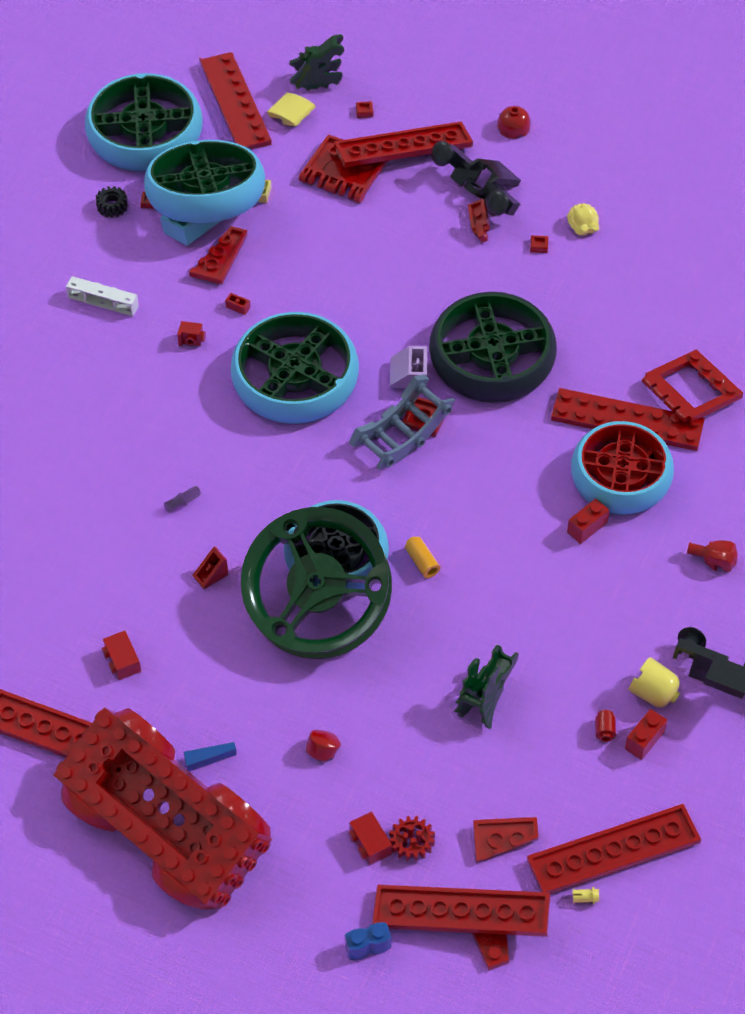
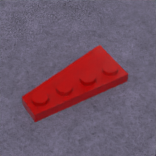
[189,226,248,285]

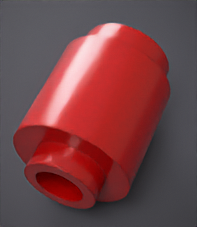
[595,710,616,742]

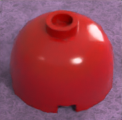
[497,106,531,139]

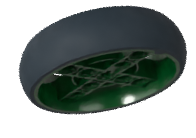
[429,292,557,402]

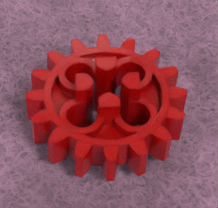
[389,816,435,862]

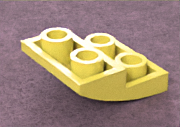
[267,92,315,126]

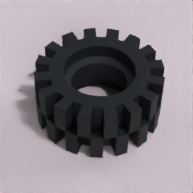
[96,186,128,218]

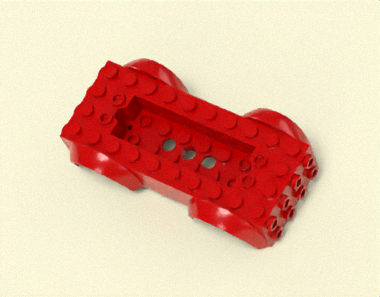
[53,707,272,910]

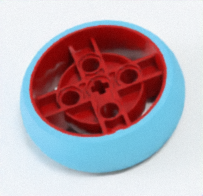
[571,421,674,515]

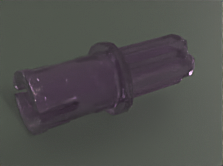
[164,486,201,513]

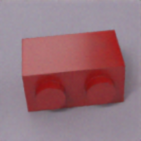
[567,498,610,544]
[101,630,142,680]
[625,709,667,760]
[348,811,392,866]

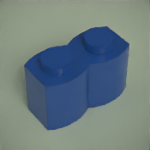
[345,922,391,960]

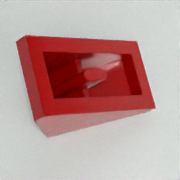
[192,546,228,589]

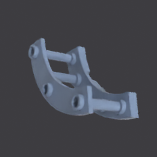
[348,374,455,470]

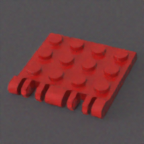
[299,134,388,203]

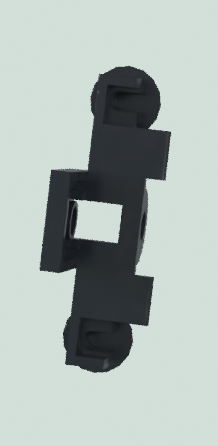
[431,141,521,217]
[673,627,745,699]

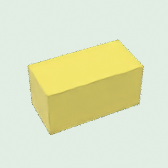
[257,180,272,203]

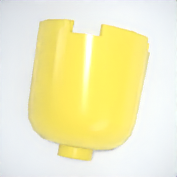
[628,657,680,708]

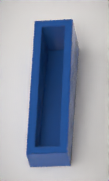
[184,742,237,772]

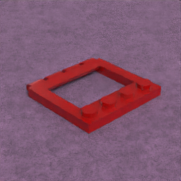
[641,349,743,423]

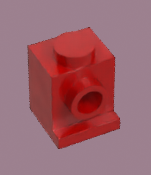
[177,321,206,347]

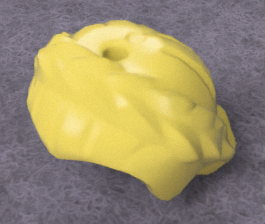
[567,203,599,236]

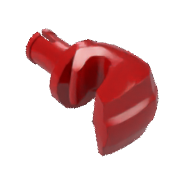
[687,540,738,572]

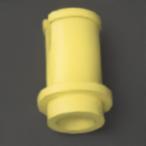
[573,887,599,904]

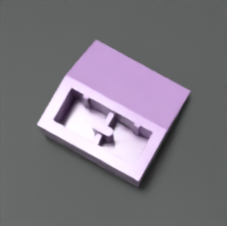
[390,346,427,388]

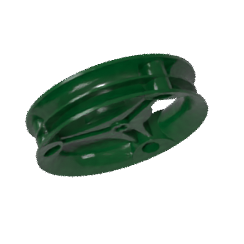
[241,507,392,659]

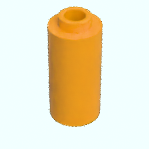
[405,537,441,578]

